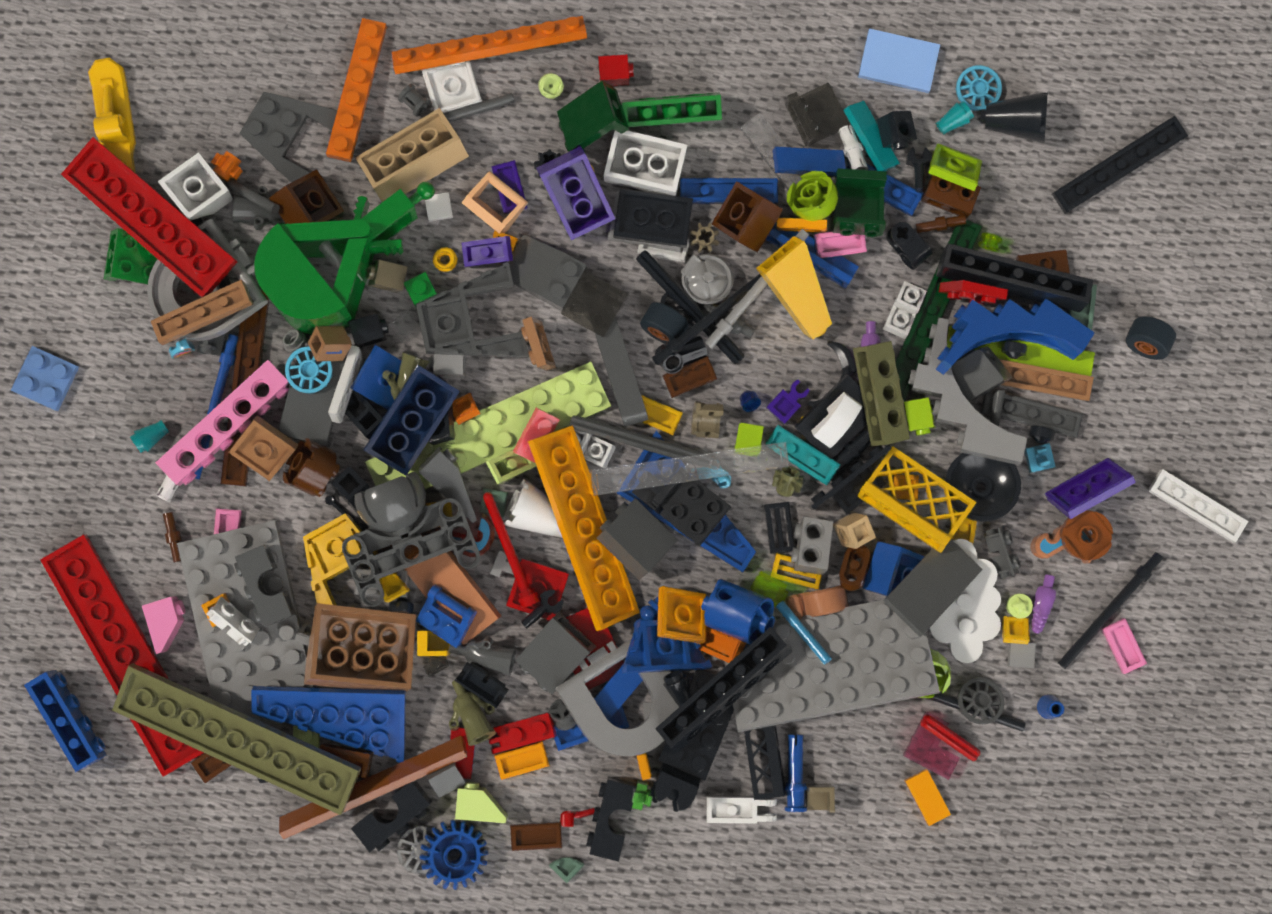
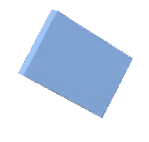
[858,28,940,93]

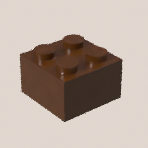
[712,181,783,253]

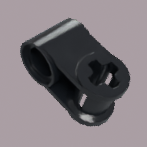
[887,222,933,270]

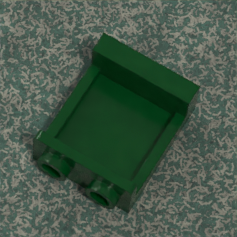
[557,80,629,156]
[833,168,887,238]

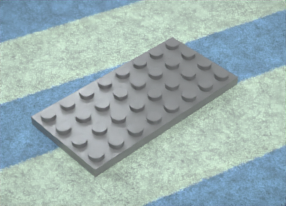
[177,520,315,726]
[725,600,940,732]

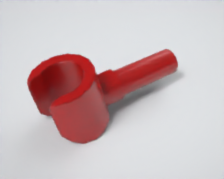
[560,808,594,827]

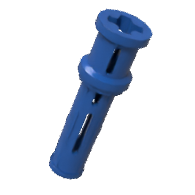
[784,734,807,812]

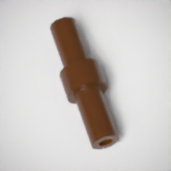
[916,214,966,233]
[163,512,182,563]

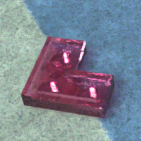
[903,711,960,780]

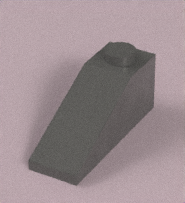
[419,446,477,523]

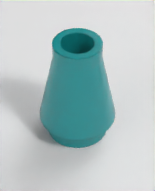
[935,101,974,135]
[130,420,169,453]

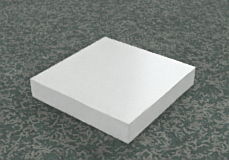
[422,61,482,114]

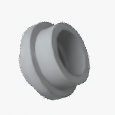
[282,330,307,354]

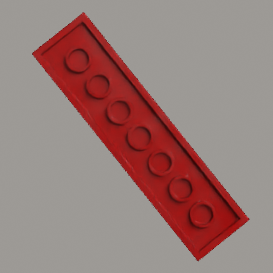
[61,137,238,297]

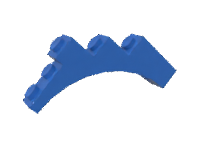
[936,299,1095,375]

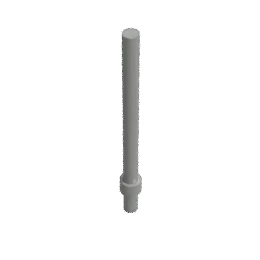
[705,229,809,349]

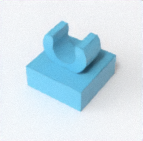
[1024,443,1056,473]

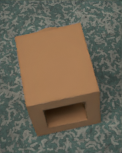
[308,326,352,361]

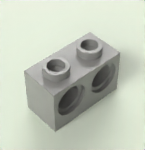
[791,517,833,575]

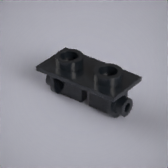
[455,662,509,708]

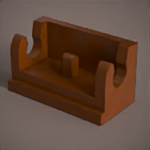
[320,743,373,779]

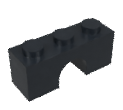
[586,777,637,862]
[351,780,432,853]

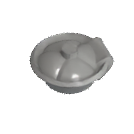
[680,254,734,304]

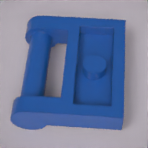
[416,584,477,648]

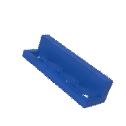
[766,222,859,288]

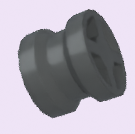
[549,699,576,730]

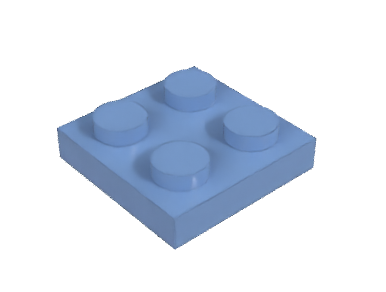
[11,346,79,411]

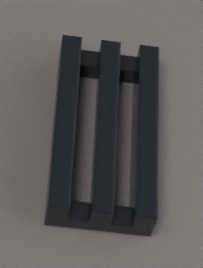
[764,502,795,554]

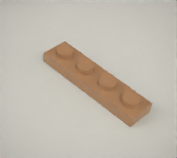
[151,280,253,345]
[999,359,1094,401]

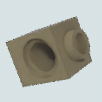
[366,260,408,293]

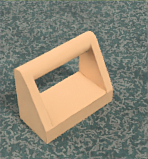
[462,171,528,234]

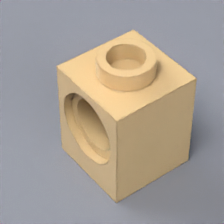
[833,513,876,549]

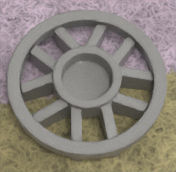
[397,825,435,874]

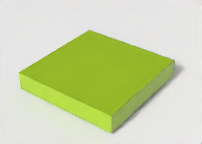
[928,143,982,191]

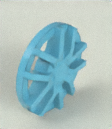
[955,65,1002,111]
[285,347,333,394]

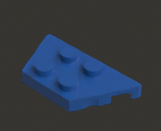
[622,620,712,674]

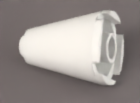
[503,479,562,538]

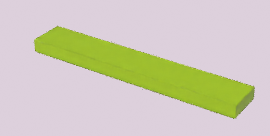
[947,326,1095,376]

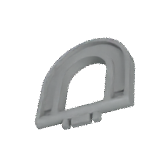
[147,219,268,341]
[555,640,679,756]

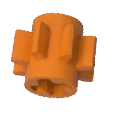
[211,151,243,182]

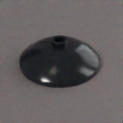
[945,453,1021,522]

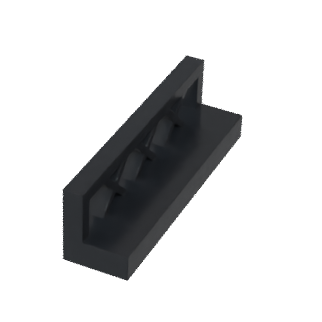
[744,725,786,800]

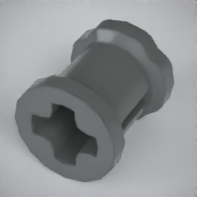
[398,84,431,117]

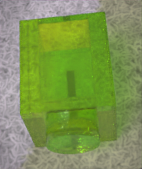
[749,571,788,607]

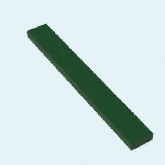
[883,219,983,402]

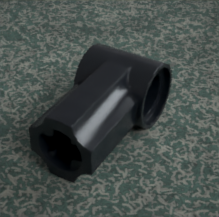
[655,336,708,374]

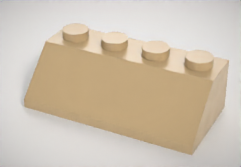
[355,108,469,202]

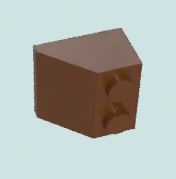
[269,169,344,224]

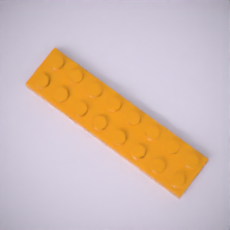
[528,425,640,631]

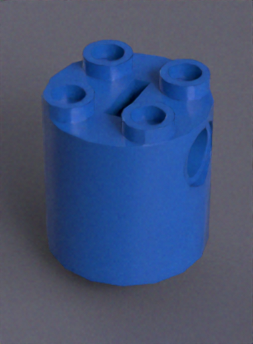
[701,579,775,644]

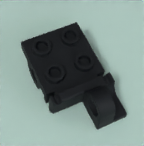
[632,467,731,546]

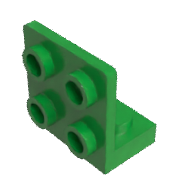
[103,228,157,285]

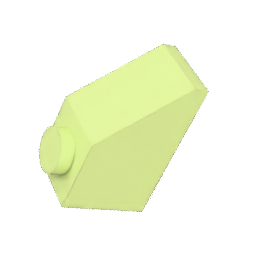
[455,782,508,823]

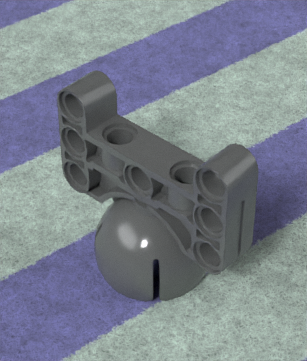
[342,472,480,607]

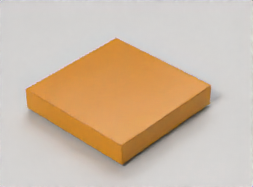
[657,586,706,644]

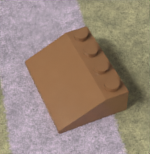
[304,603,416,692]

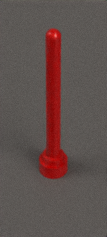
[483,492,540,608]

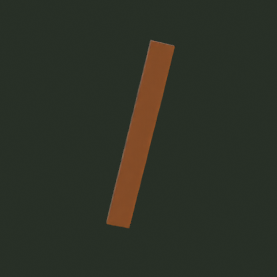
[279,735,467,839]

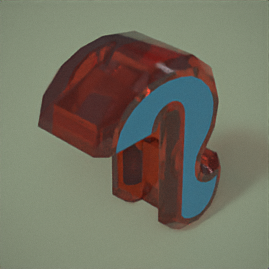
[451,514,496,557]

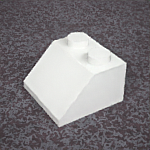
[158,152,233,220]

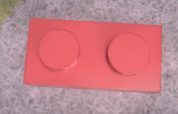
[513,407,560,463]

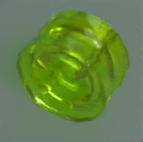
[978,233,1003,252]

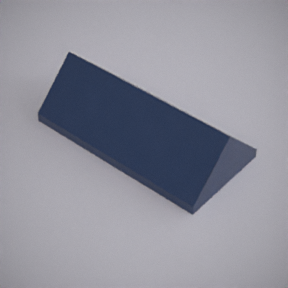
[363,364,460,476]

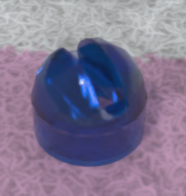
[739,390,761,412]

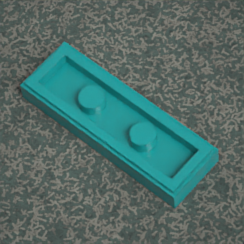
[843,100,900,171]
[765,425,841,486]

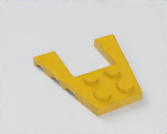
[303,513,410,607]

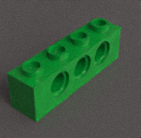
[622,92,722,127]

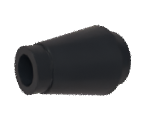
[663,670,691,707]

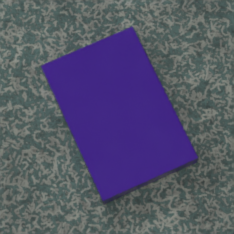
[1045,458,1136,519]

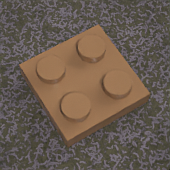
[521,316,556,371]
[228,415,298,481]

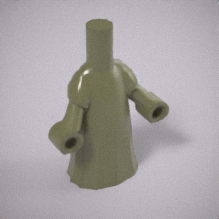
[382,352,430,400]
[449,680,496,746]

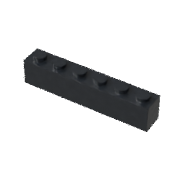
[936,243,1093,313]

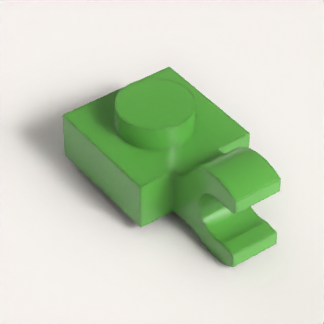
[632,780,653,810]

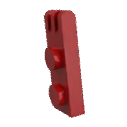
[488,712,557,754]

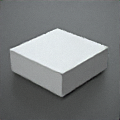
[425,192,453,222]

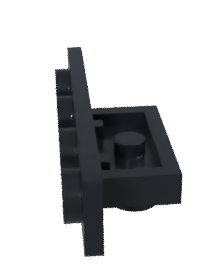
[809,445,892,515]

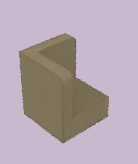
[806,784,835,813]

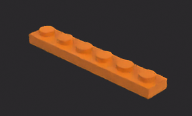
[326,18,387,162]

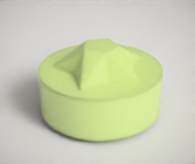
[538,73,564,99]
[1006,594,1033,619]

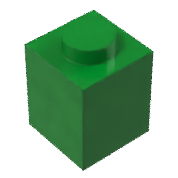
[403,272,437,308]

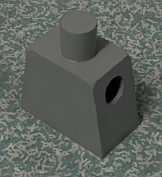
[952,347,1013,402]

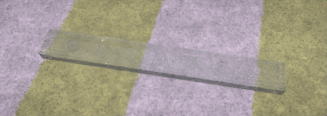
[590,442,789,495]

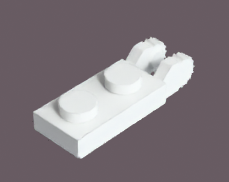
[706,796,777,824]

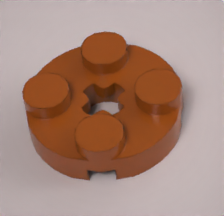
[1059,510,1113,560]

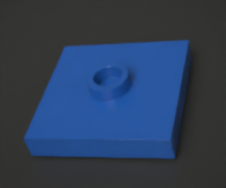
[350,345,402,410]

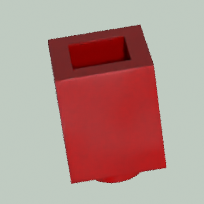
[598,54,634,86]

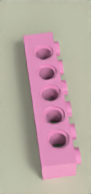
[155,360,290,486]

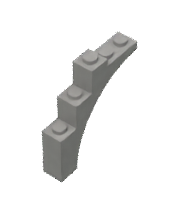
[908,318,1027,465]

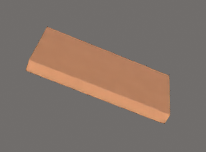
[404,551,501,645]

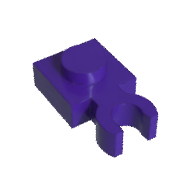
[766,380,810,425]

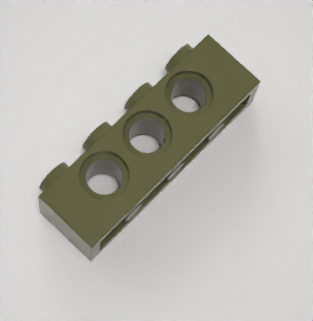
[853,341,910,446]

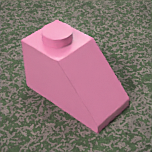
[142,596,185,654]

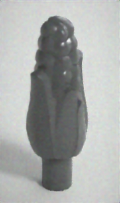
[701,304,755,338]

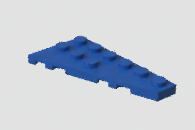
[617,431,756,573]
[251,686,406,763]

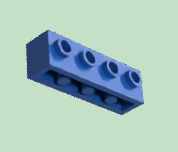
[24,670,107,772]

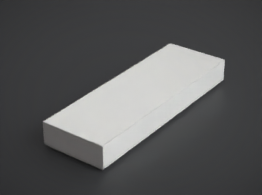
[328,345,363,424]

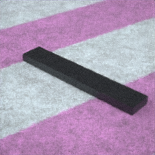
[1052,116,1188,214]

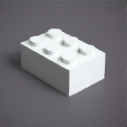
[604,130,687,196]

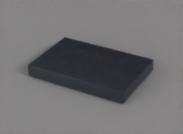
[613,189,693,248]
[794,374,867,459]

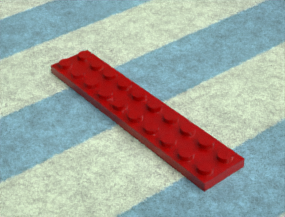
[40,534,204,777]

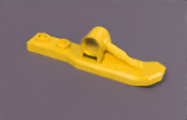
[88,58,136,173]

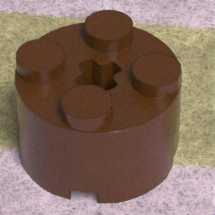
[283,438,340,497]

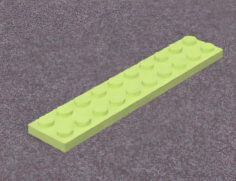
[365,362,611,490]

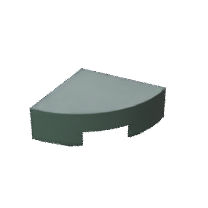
[549,857,584,883]

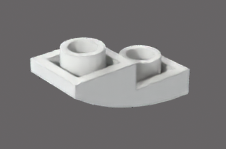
[883,281,927,339]
[811,392,862,448]
[567,425,616,469]

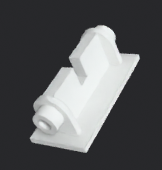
[206,597,260,646]

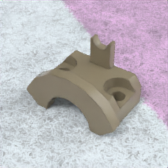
[691,401,724,438]

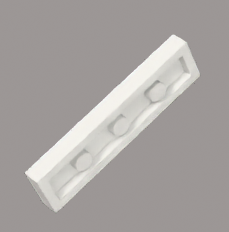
[1147,469,1248,543]

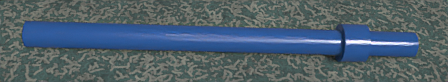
[195,334,238,480]

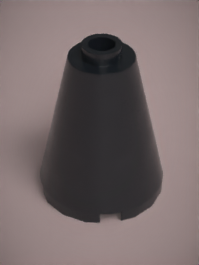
[981,92,1048,142]

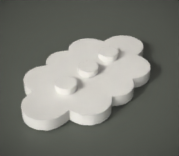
[929,539,1001,663]

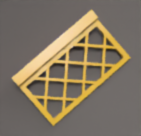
[857,446,977,553]

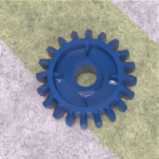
[419,819,488,890]

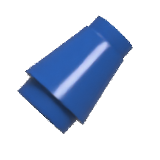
[1037,694,1064,719]

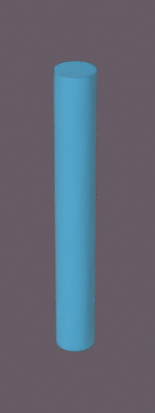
[776,601,832,665]

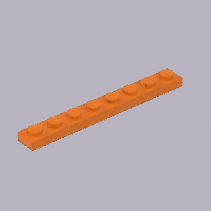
[392,16,587,75]

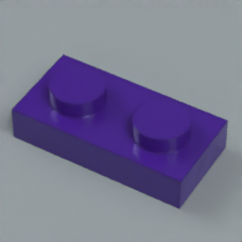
[461,236,513,267]

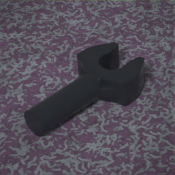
[906,147,932,192]
[521,590,564,629]

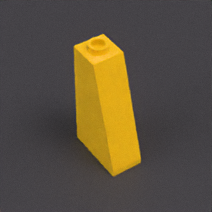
[756,236,832,340]

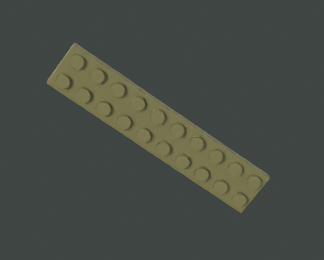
[112,663,361,815]

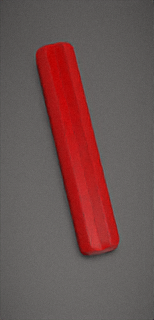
[920,714,981,761]

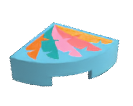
[169,339,195,359]

